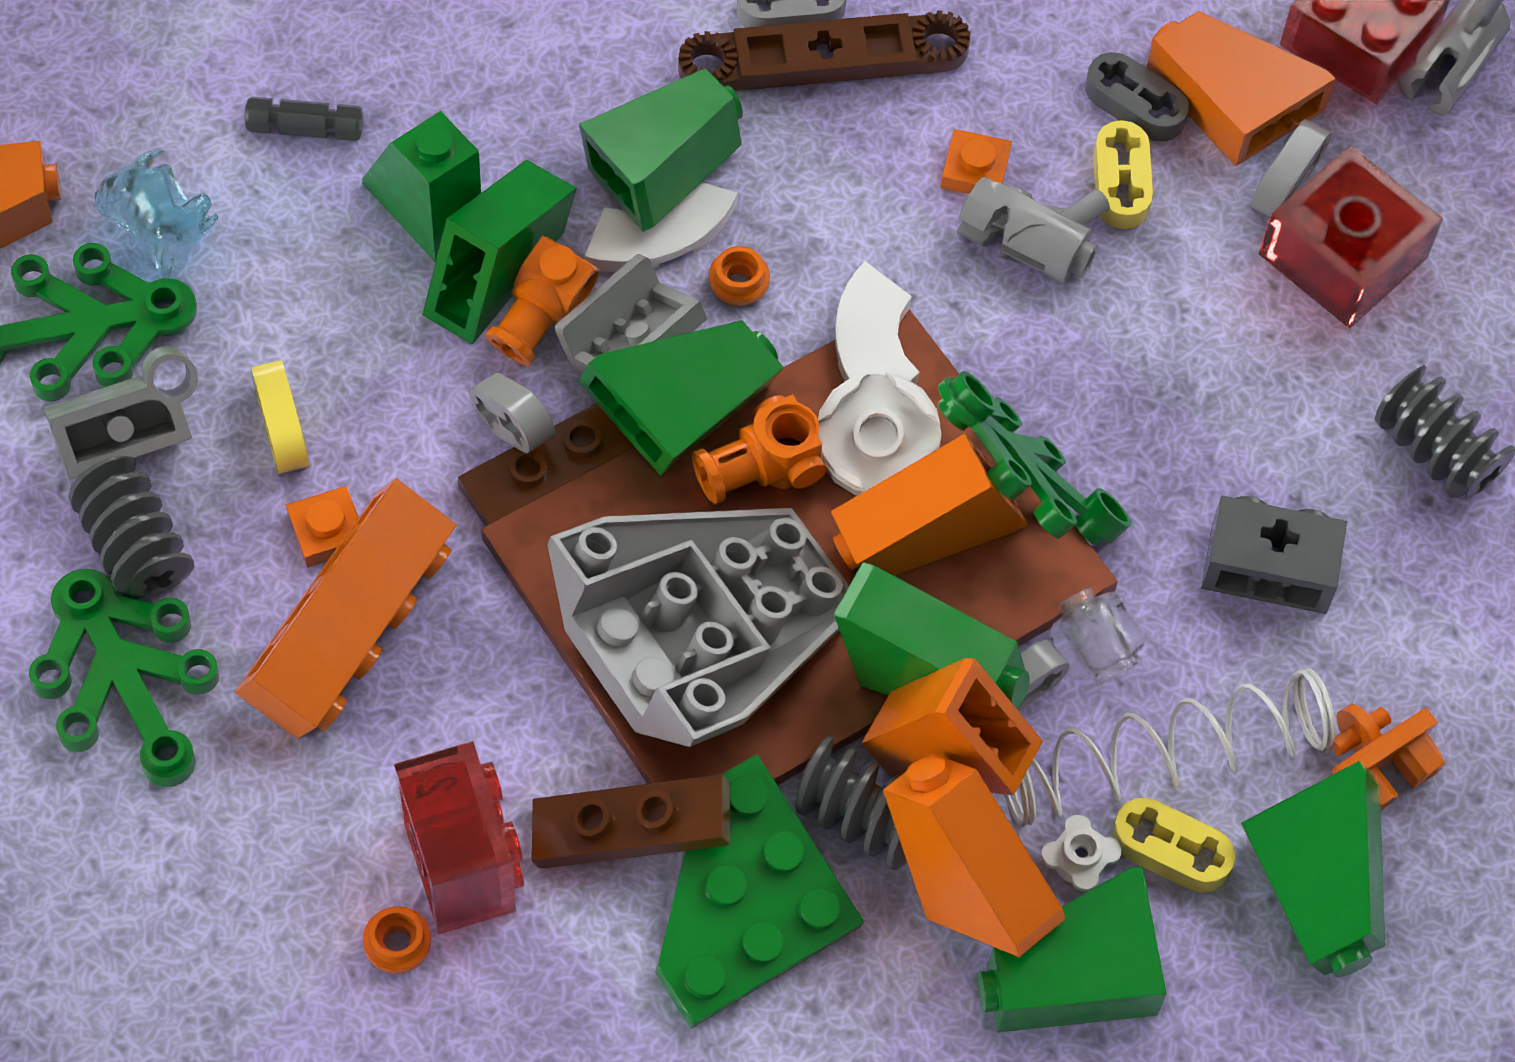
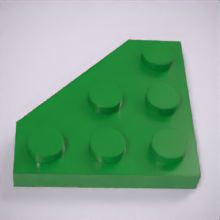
[655,754,864,1029]

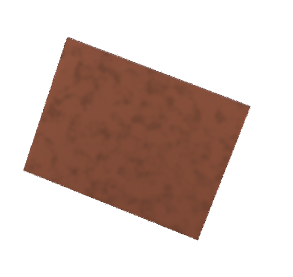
[481,309,1118,785]

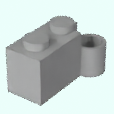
[43,346,198,480]

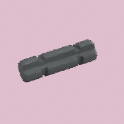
[244,96,364,141]

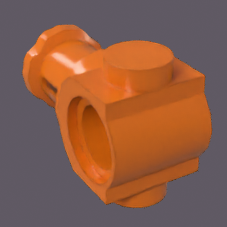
[484,235,600,367]
[691,394,827,505]

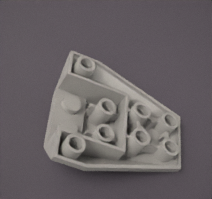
[547,508,849,747]

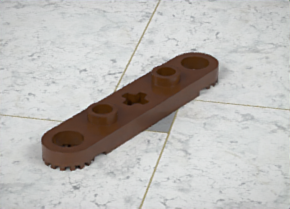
[678,10,971,91]

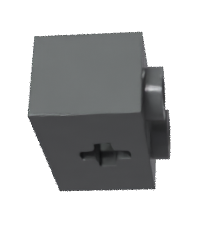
[1201,495,1347,614]

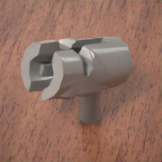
[1399,0,1511,116]
[957,176,1110,284]

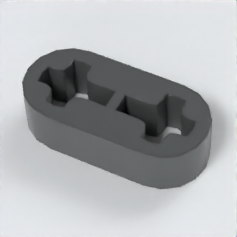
[1085,52,1189,142]

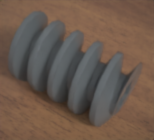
[1375,365,1515,498]
[68,456,195,599]
[795,735,907,871]

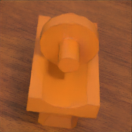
[1330,704,1446,811]

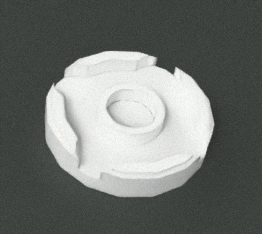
[818,373,942,496]

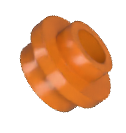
[709,246,770,306]
[363,906,431,974]

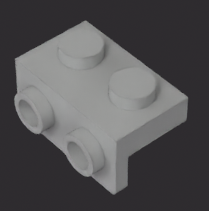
[555,254,707,376]

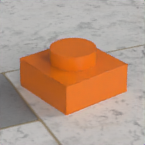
[940,129,1012,194]
[286,486,358,567]

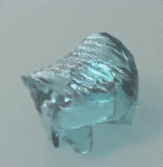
[94,149,218,278]

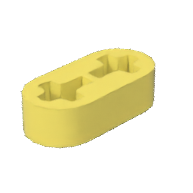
[1093,120,1153,229]
[250,360,309,474]
[1112,798,1235,893]

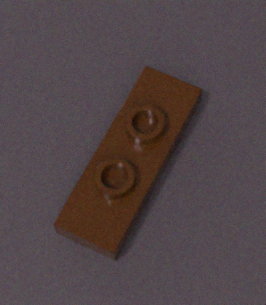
[458,403,635,527]
[531,774,730,868]

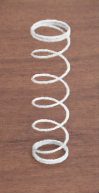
[1004,667,1336,828]

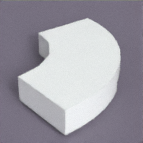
[584,182,738,272]
[835,261,920,384]

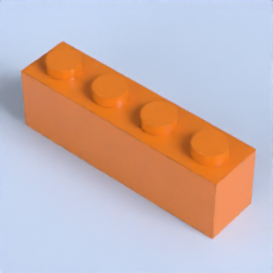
[234,478,457,738]

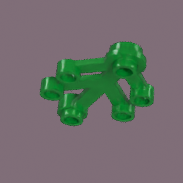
[0,243,197,402]
[938,371,1131,546]
[29,569,219,787]

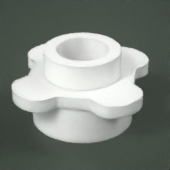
[1041,815,1121,891]

